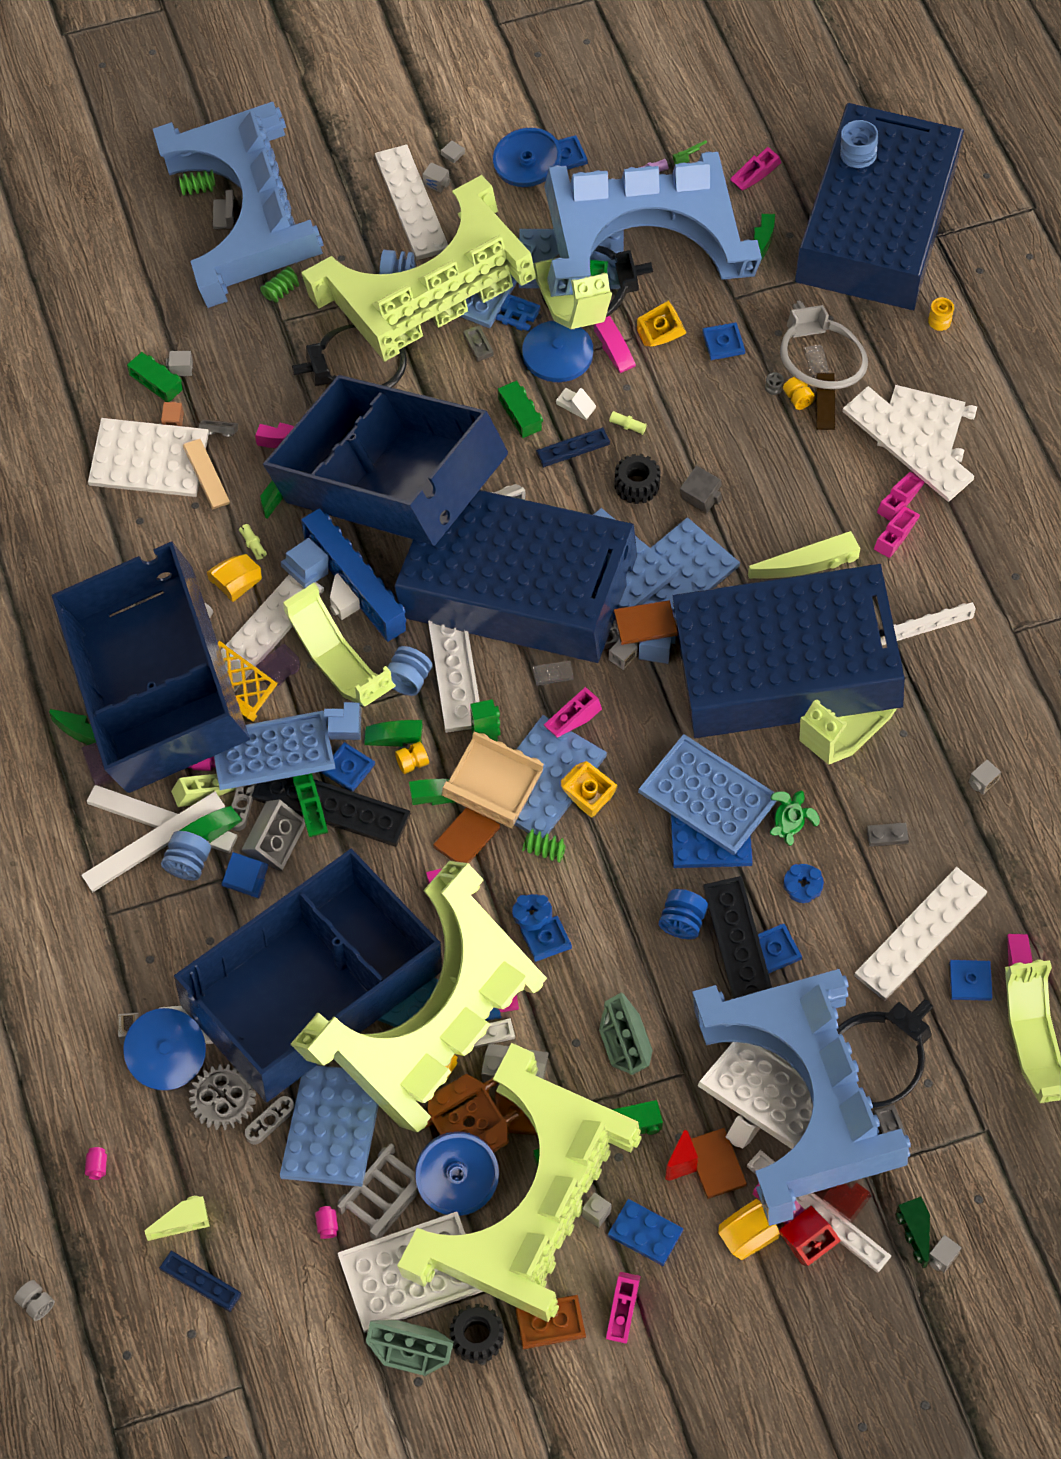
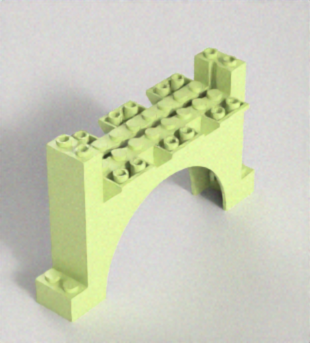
[301,175,536,362]
[291,861,547,1132]
[397,1043,641,1322]

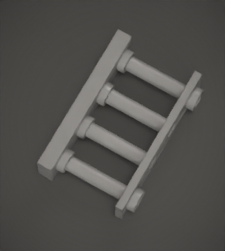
[338,1143,419,1240]

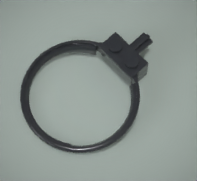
[540,245,653,317]
[292,324,407,388]
[837,999,933,1108]

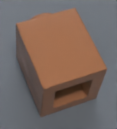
[161,402,184,426]

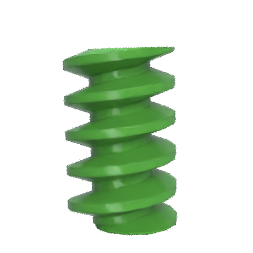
[179,169,216,196]
[260,266,299,303]
[522,829,566,863]

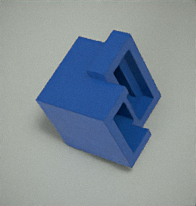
[221,852,269,898]

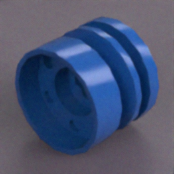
[658,889,708,939]

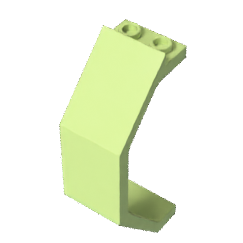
[534,257,612,329]
[283,583,396,707]
[799,699,897,765]
[1005,960,1061,1103]

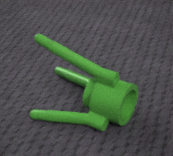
[673,140,707,164]

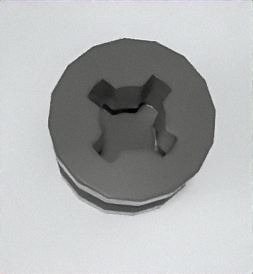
[765,372,784,395]

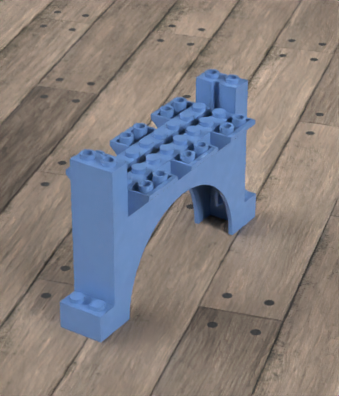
[153,101,324,308]
[544,152,762,297]
[693,969,911,1226]

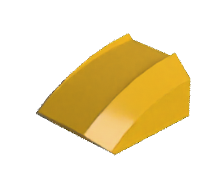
[637,300,686,347]
[207,554,262,602]
[561,761,617,817]
[718,1199,780,1260]

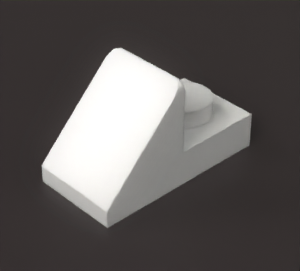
[556,388,596,420]

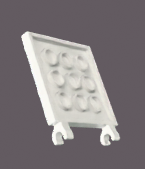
[877,385,977,462]

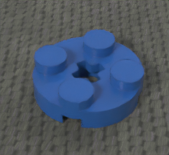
[784,864,824,903]
[512,894,553,930]

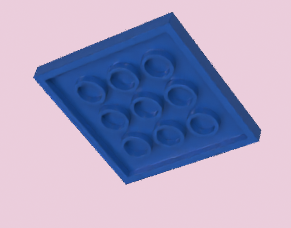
[670,814,752,868]

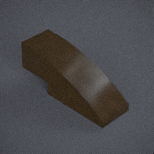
[815,373,835,430]

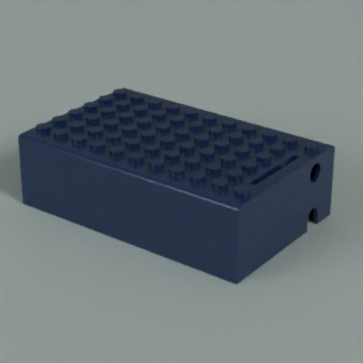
[795,103,964,311]
[263,375,508,545]
[395,490,637,663]
[51,541,250,793]
[672,563,905,739]
[174,848,442,1103]

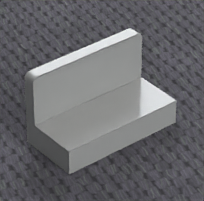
[213,190,234,229]

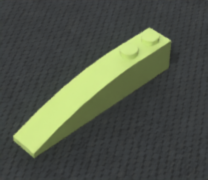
[748,531,860,579]

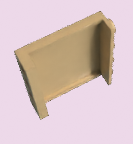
[442,731,544,828]

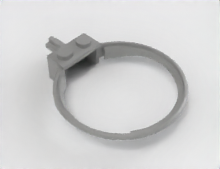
[780,301,868,389]

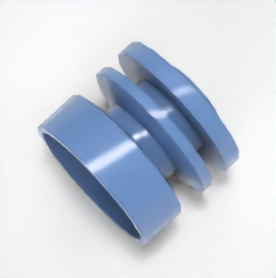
[840,120,878,168]
[379,249,416,274]
[387,646,432,696]
[161,831,211,881]

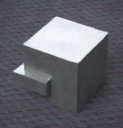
[680,465,722,513]

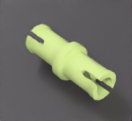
[609,411,647,435]
[239,524,267,560]

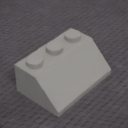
[242,800,305,870]
[481,1043,549,1085]

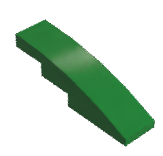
[292,773,328,837]

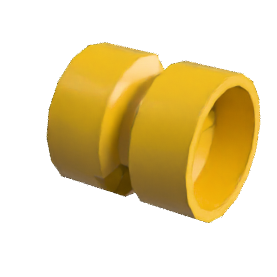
[928,297,954,331]
[783,376,815,410]
[395,741,429,774]

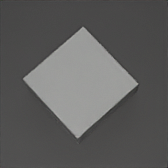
[441,141,465,163]

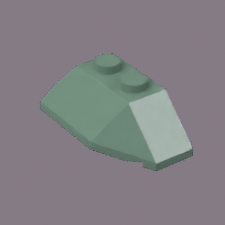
[599,993,653,1075]
[366,1320,454,1376]

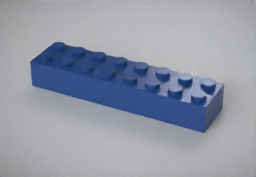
[301,508,407,642]

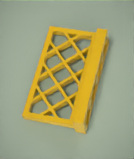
[218,641,278,721]

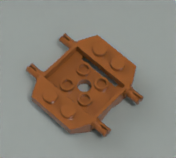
[421,1073,519,1153]

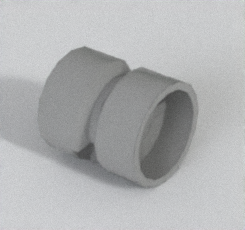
[14,1280,55,1321]

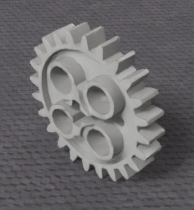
[189,1064,256,1130]

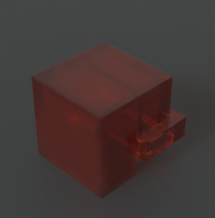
[823,1182,872,1223]

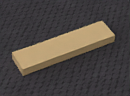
[183,439,230,510]

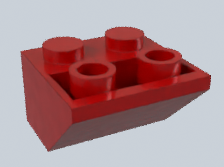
[779,1205,841,1266]

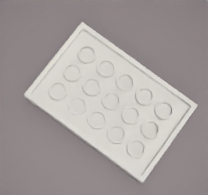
[88,418,209,497]
[698,1042,813,1149]
[338,1212,483,1333]

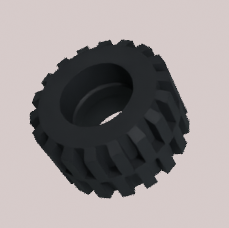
[614,454,660,504]
[450,1304,504,1364]

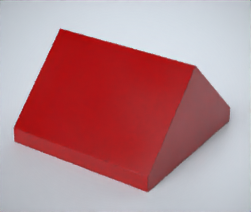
[665,1129,698,1181]

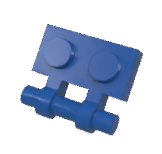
[496,294,540,331]

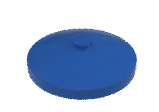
[493,128,562,187]
[522,320,593,382]
[124,1008,206,1091]
[415,1132,499,1216]

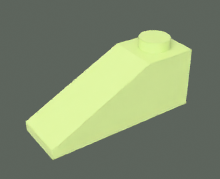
[171,774,237,807]
[145,1196,210,1241]

